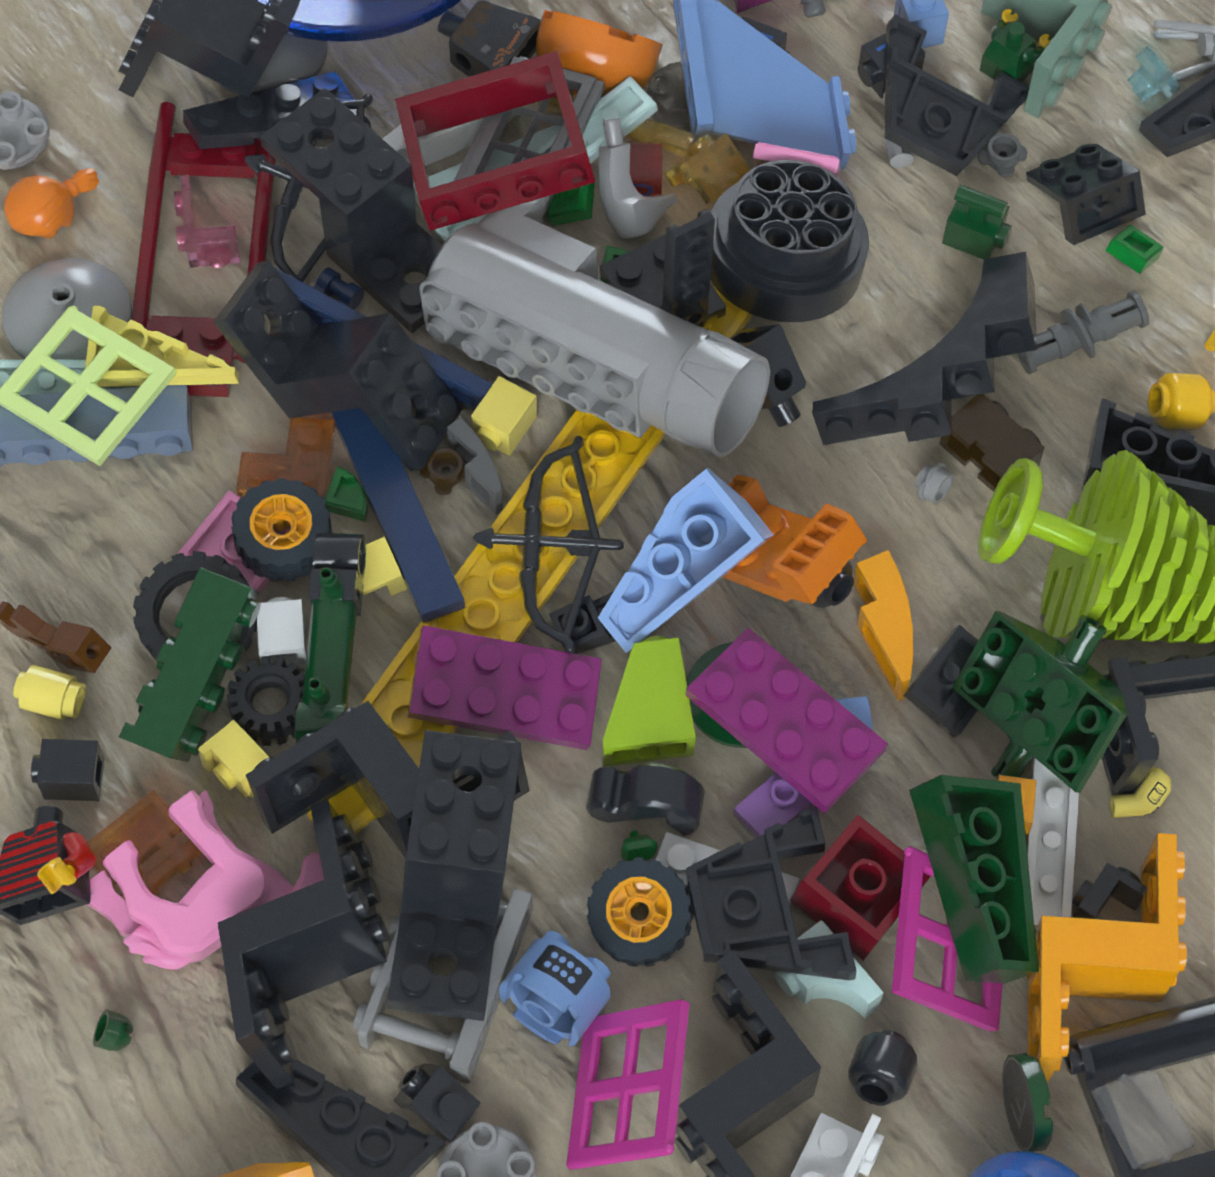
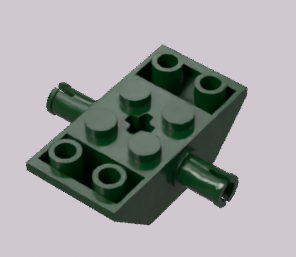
[952,611,1127,793]

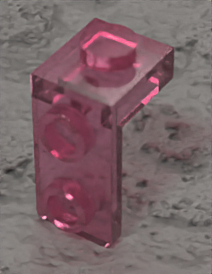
[174,175,241,268]

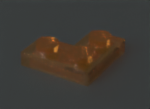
[236,417,336,498]

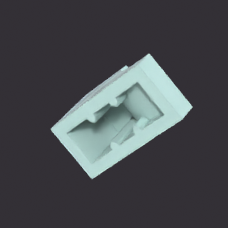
[774,920,884,1019]

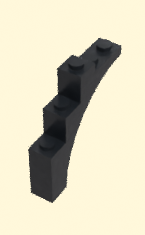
[812,251,1037,445]

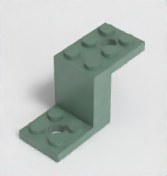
[981,0,1112,119]

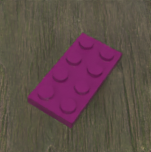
[407,625,602,750]
[686,627,888,814]

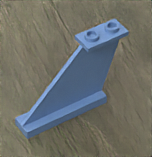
[673,0,856,170]

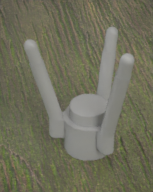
[1154,20,1215,86]

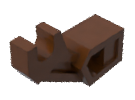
[0,601,112,673]

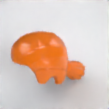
[4,168,99,239]

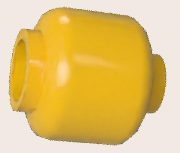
[1147,373,1215,430]

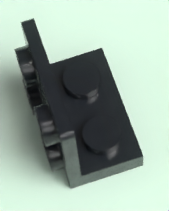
[1026,144,1146,245]

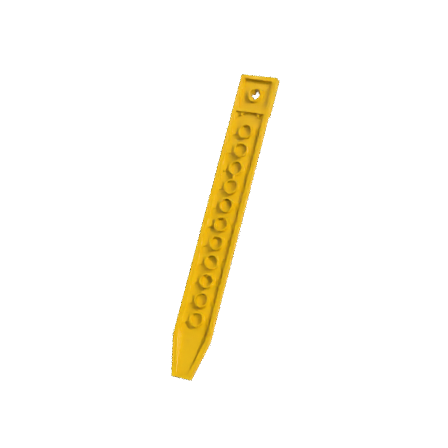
[307,285,752,835]

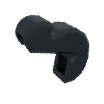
[586,763,705,836]

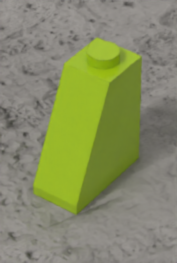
[602,636,696,766]

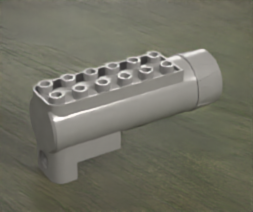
[420,198,770,457]

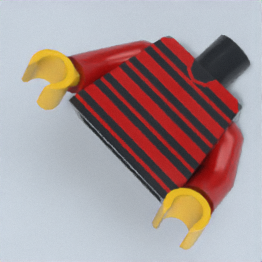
[0,806,96,925]

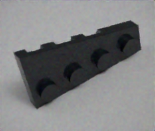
[183,72,371,149]
[236,1060,445,1177]

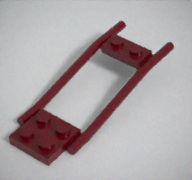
[131,102,276,397]

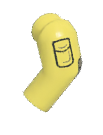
[1109,767,1172,818]

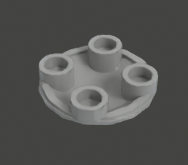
[0,91,50,170]
[437,1122,536,1177]

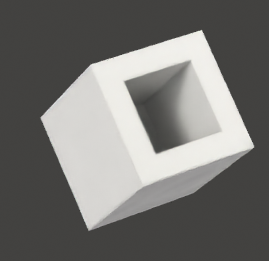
[257,597,307,668]

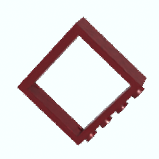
[395,51,595,231]

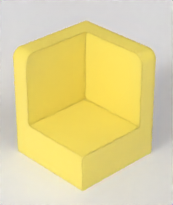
[361,536,408,596]

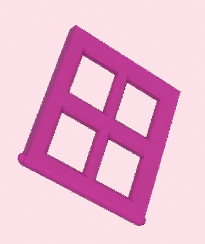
[891,846,1003,1032]
[566,999,690,1170]

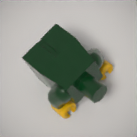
[980,9,1053,82]

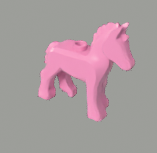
[86,790,324,970]

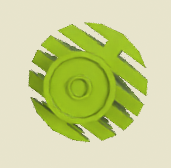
[978,450,1215,644]

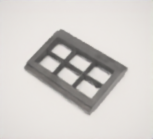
[454,56,605,212]

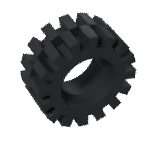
[227,656,305,746]

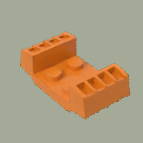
[722,475,868,605]

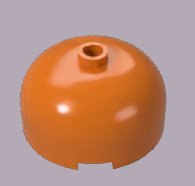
[536,10,663,97]

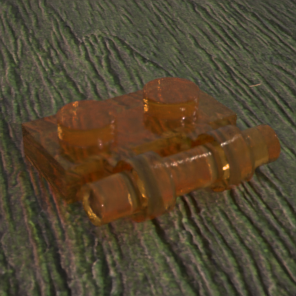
[88,790,202,900]

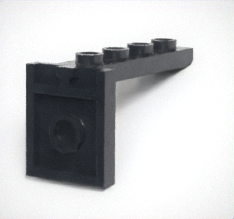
[600,208,726,325]
[1101,651,1215,795]

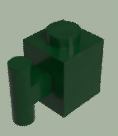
[942,184,1012,260]

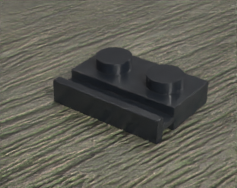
[903,625,979,738]

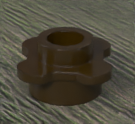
[420,447,466,495]

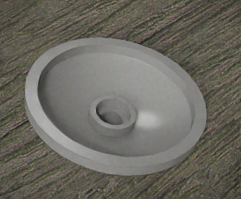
[2,258,132,360]

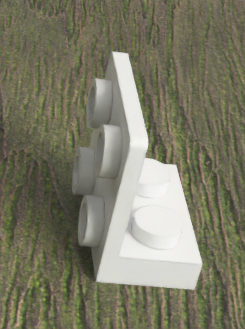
[790,1113,885,1177]

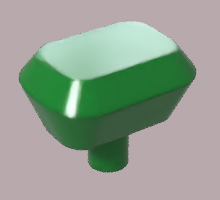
[621,830,658,861]

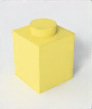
[471,376,537,456]

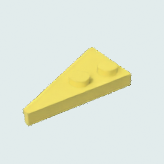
[85,306,239,387]

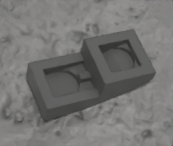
[447,417,503,515]

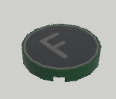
[1002,1053,1053,1152]

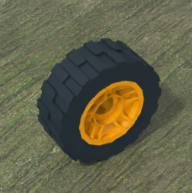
[231,478,332,582]
[587,858,693,967]

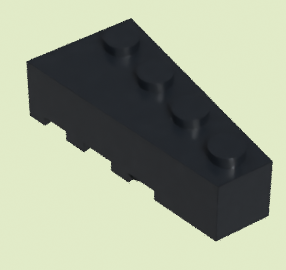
[1080,398,1215,526]

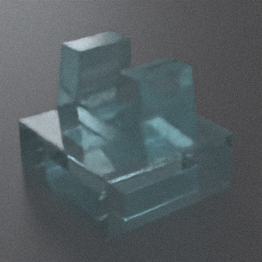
[1127,46,1180,102]

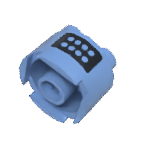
[498,931,611,1046]

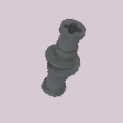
[1017,290,1150,374]

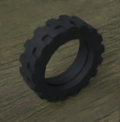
[133,551,257,661]

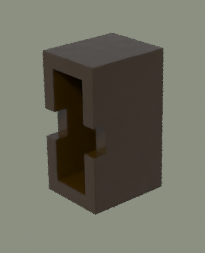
[939,394,1045,492]

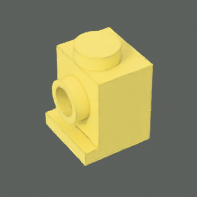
[198,720,269,798]

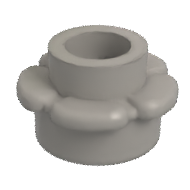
[915,462,954,504]

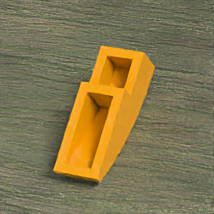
[854,550,914,701]

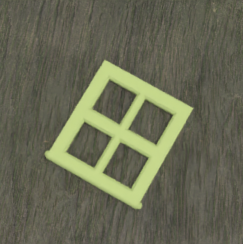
[0,305,177,466]

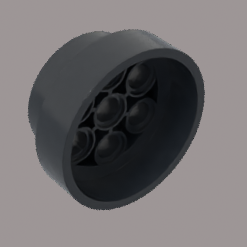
[710,160,869,322]

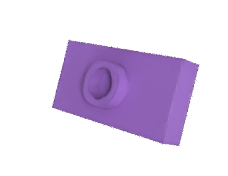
[733,773,814,838]

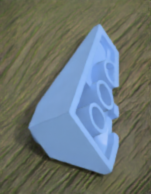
[598,468,774,653]

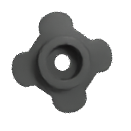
[978,133,1027,177]

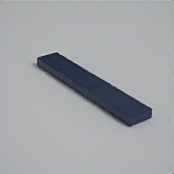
[263,261,492,411]
[331,408,466,623]

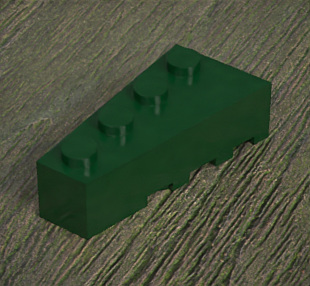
[119,567,261,762]
[909,775,1039,984]

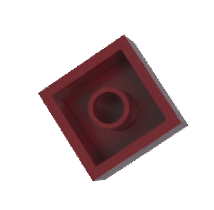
[789,815,931,961]

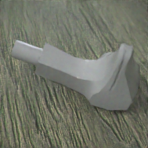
[599,118,678,239]

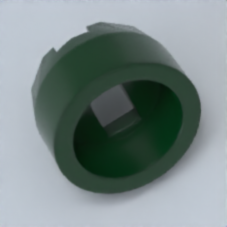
[93,1009,133,1051]

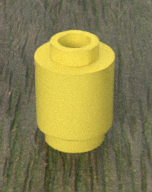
[13,665,86,720]

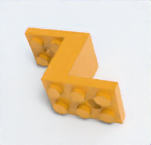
[1027,833,1187,1084]

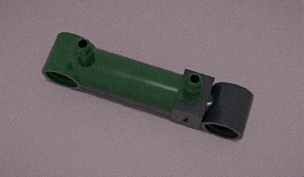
[295,533,366,742]

